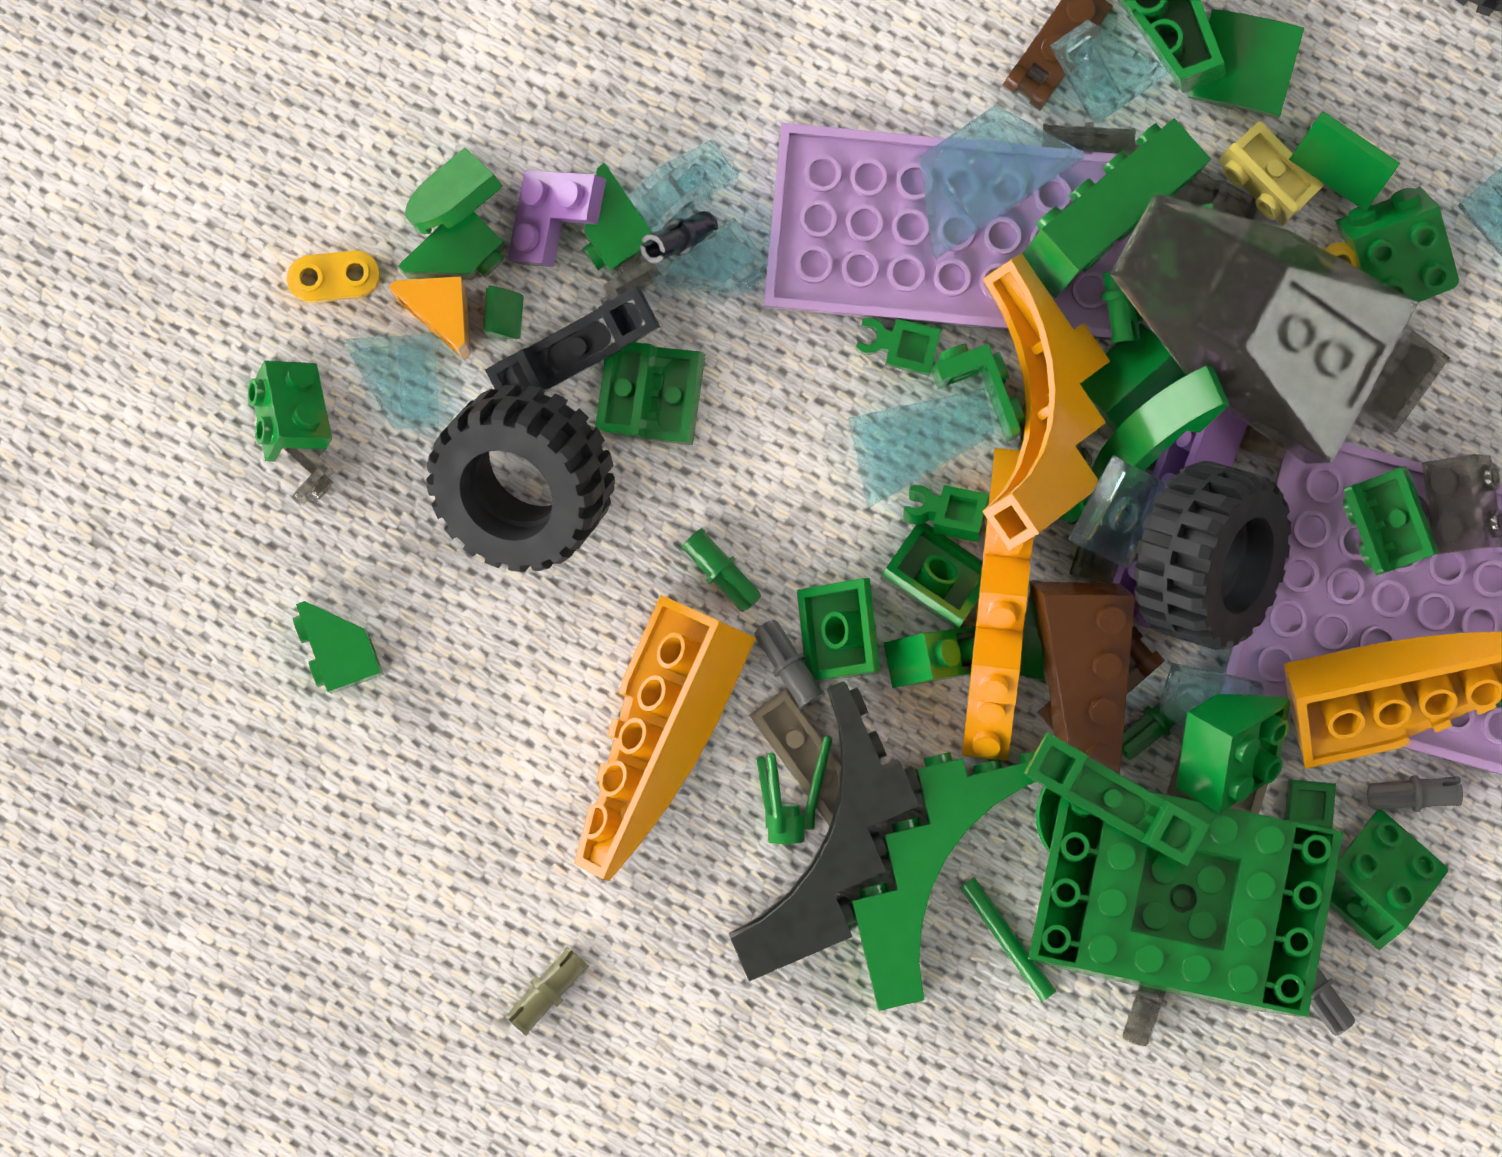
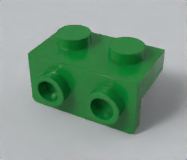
[248,360,332,462]
[1343,466,1439,576]

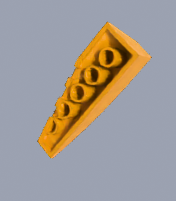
[574,595,756,881]
[1284,632,1502,769]

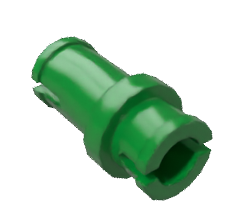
[1101,269,1142,343]

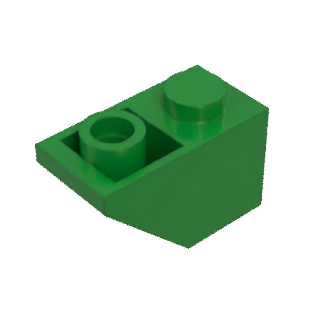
[292,601,384,694]
[884,626,976,688]

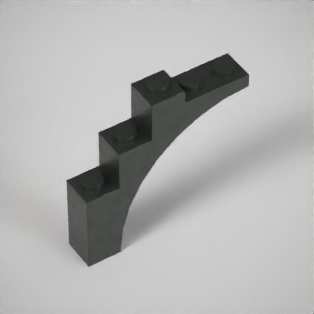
[729,681,922,981]

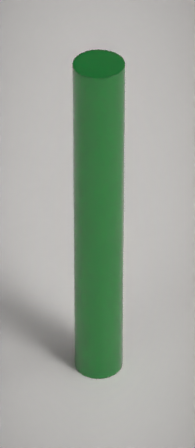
[960,877,1056,1002]

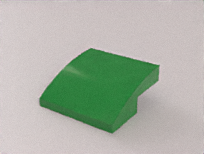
[1188,9,1304,119]
[595,342,706,445]

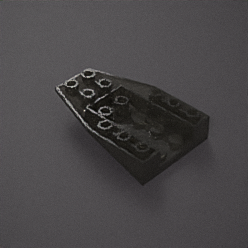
[1110,194,1418,464]

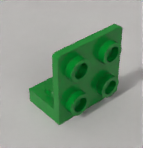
[1329,809,1448,950]

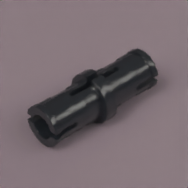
[640,211,718,264]

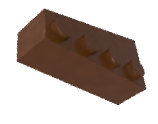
[1029,581,1135,774]

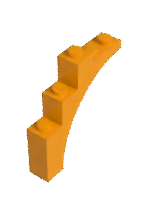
[982,252,1110,551]
[962,448,1033,761]

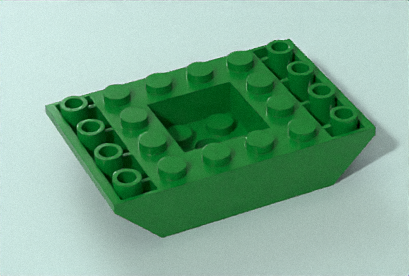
[1028,791,1344,1018]

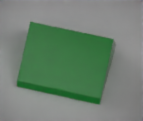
[1289,111,1401,212]
[1080,323,1190,432]
[880,523,983,629]
[797,578,880,681]

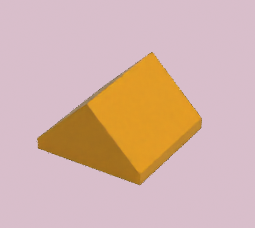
[388,277,471,361]

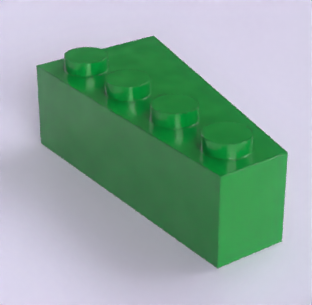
[1118,0,1226,93]
[1022,118,1212,299]

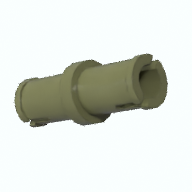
[504,947,589,1036]

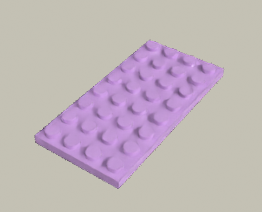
[764,123,1144,341]

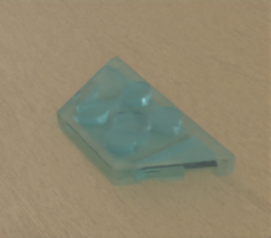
[919,105,1084,259]

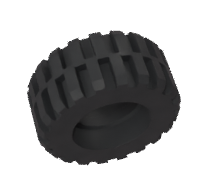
[426,384,615,572]
[1133,461,1292,650]

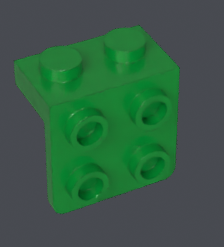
[1335,187,1459,317]
[931,343,1025,442]

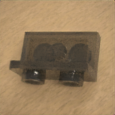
[1422,454,1502,555]

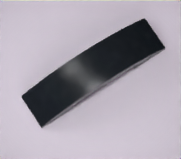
[485,285,660,391]

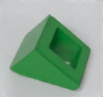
[483,286,524,340]

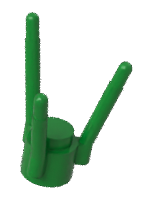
[757,735,832,844]

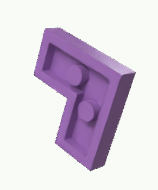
[507,170,606,267]

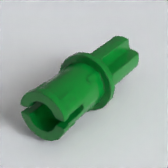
[680,528,761,612]
[1122,682,1201,760]

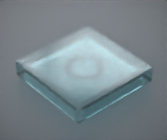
[1068,455,1167,569]

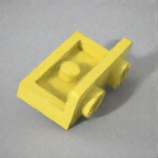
[1218,120,1325,227]

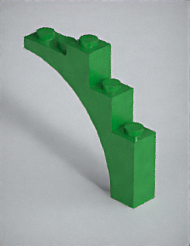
[852,750,1036,1011]

